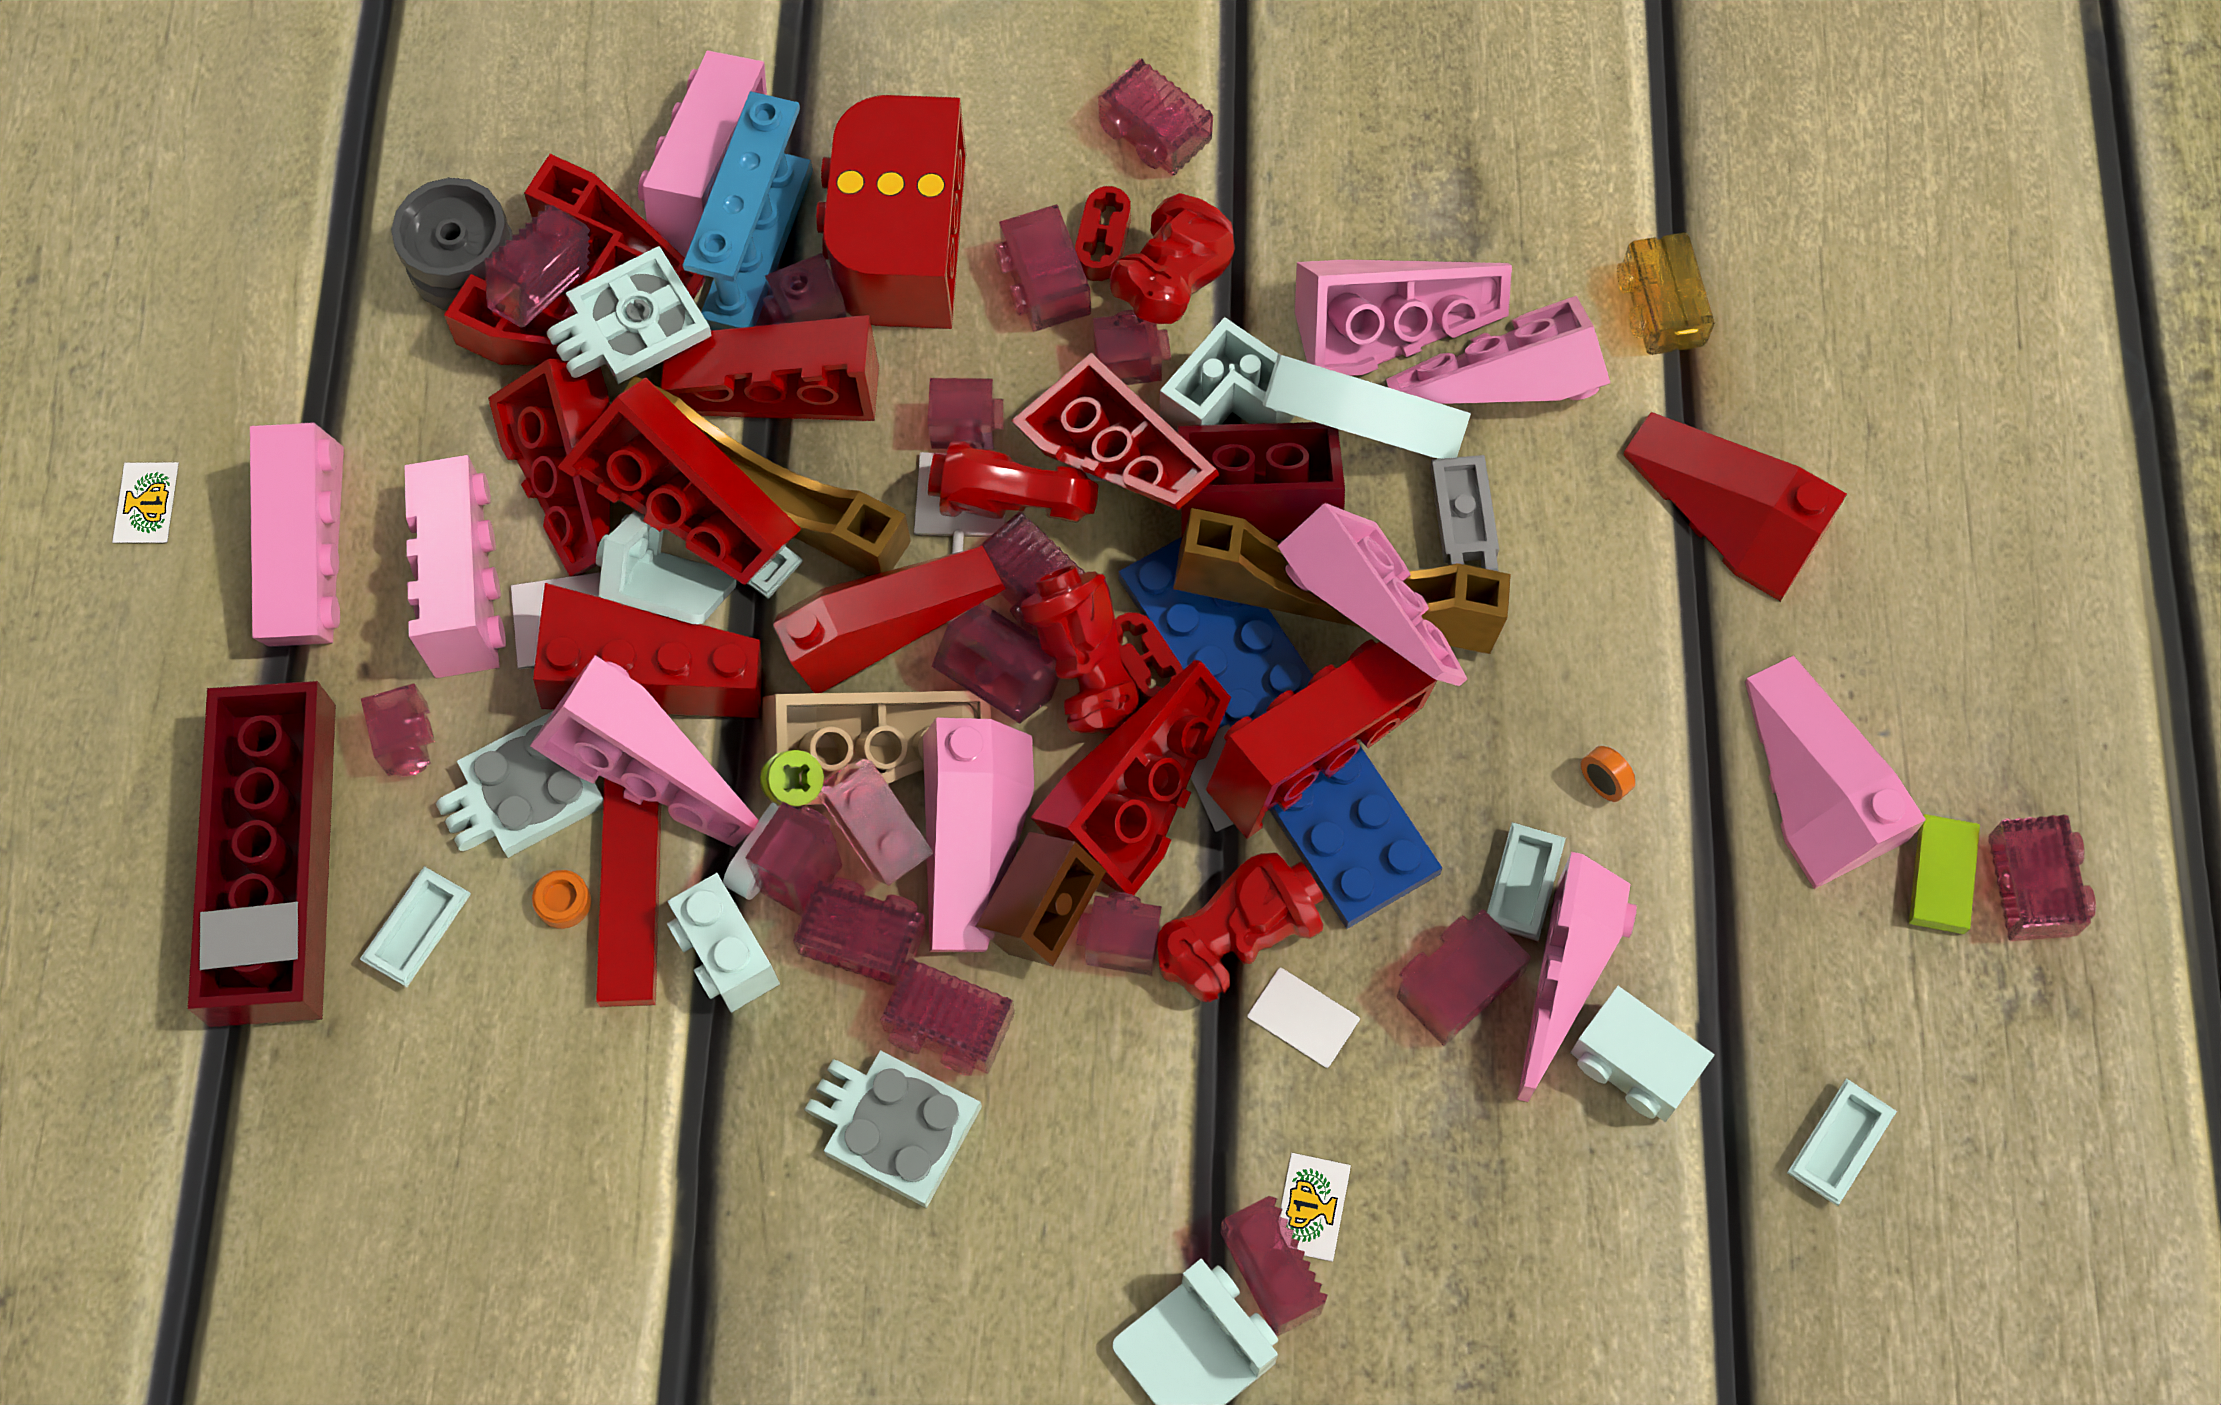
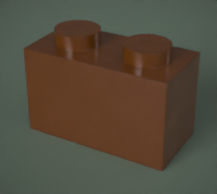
[975,831,1106,967]

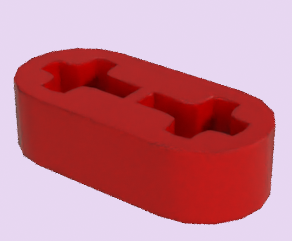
[1075,186,1131,281]
[1115,612,1183,704]

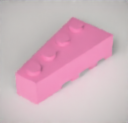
[638,50,767,258]
[250,423,344,647]
[405,455,506,678]

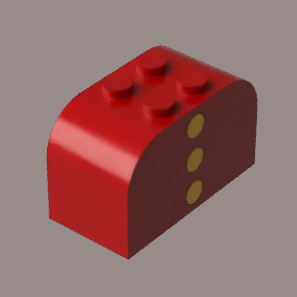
[816,95,967,329]

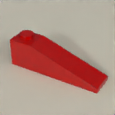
[1011,353,1219,510]
[488,359,610,577]
[1623,412,1847,602]
[773,546,1006,693]
[1031,660,1231,899]

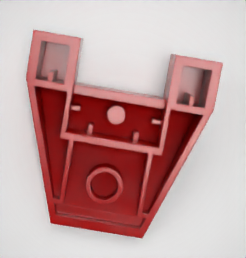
[444,154,705,365]

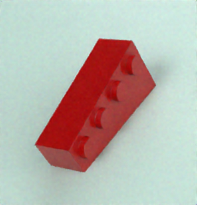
[661,315,879,421]
[558,377,801,585]
[533,583,763,718]
[1206,639,1438,839]

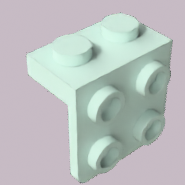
[596,510,737,624]
[1113,1258,1278,1405]

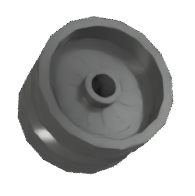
[391,177,520,310]

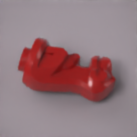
[1110,193,1235,324]
[928,441,1098,523]
[1021,565,1140,734]
[1157,853,1324,1002]

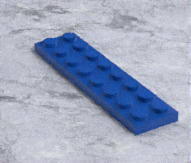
[1119,537,1442,929]

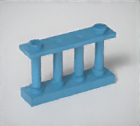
[683,91,813,331]

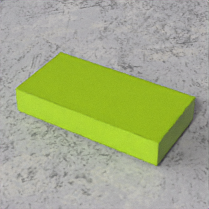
[1908,814,1980,935]

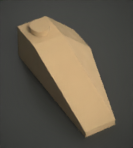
[763,690,991,806]

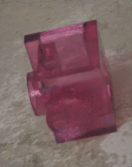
[361,683,434,776]

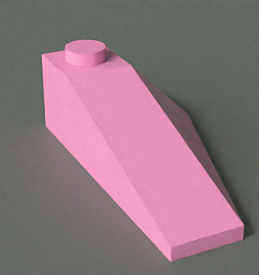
[1295,260,1512,376]
[1386,296,1611,404]
[530,655,759,847]
[1745,655,1926,889]
[923,718,1034,952]

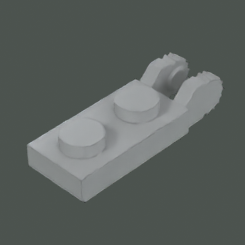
[1430,455,1499,571]

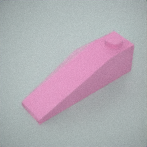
[1277,503,1467,686]
[1517,852,1637,1102]

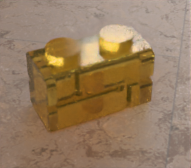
[1617,232,1715,355]

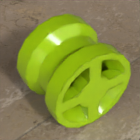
[760,750,824,807]

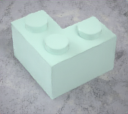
[1160,317,1295,433]

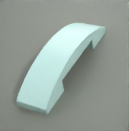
[1262,354,1471,459]

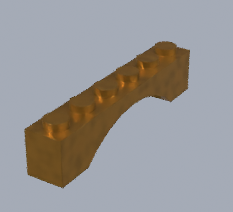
[622,376,911,576]
[1173,508,1511,654]

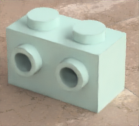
[667,873,780,1012]
[1571,986,1714,1122]

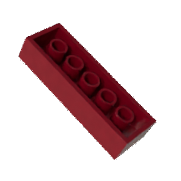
[187,681,336,1027]

